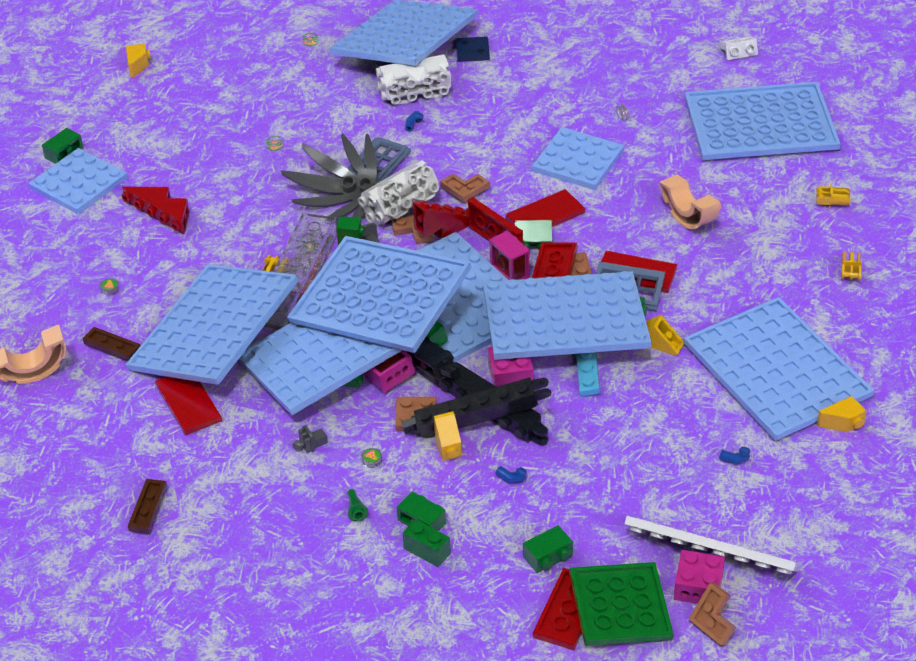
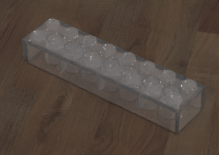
[264,213,337,330]

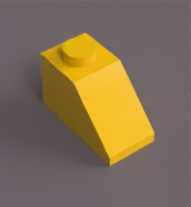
[126,43,151,78]
[646,315,684,356]
[817,396,867,432]
[434,411,462,461]

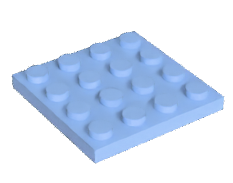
[532,127,624,190]
[28,148,128,215]

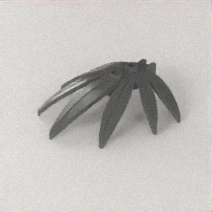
[281,133,379,220]

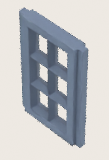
[347,137,411,182]
[596,262,665,312]

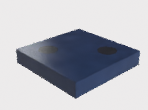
[456,36,490,62]

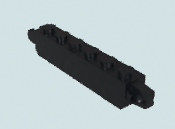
[406,337,460,380]
[438,362,548,446]
[401,377,552,438]

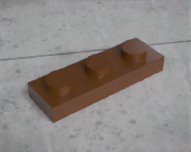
[83,327,141,361]
[128,479,167,534]

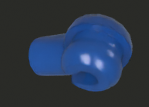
[405,111,424,132]
[719,446,750,464]
[495,466,527,483]

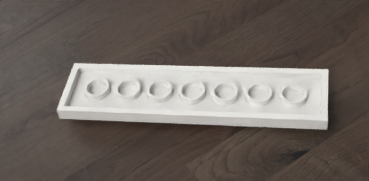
[625,516,800,574]

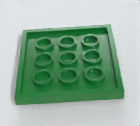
[569,562,674,646]

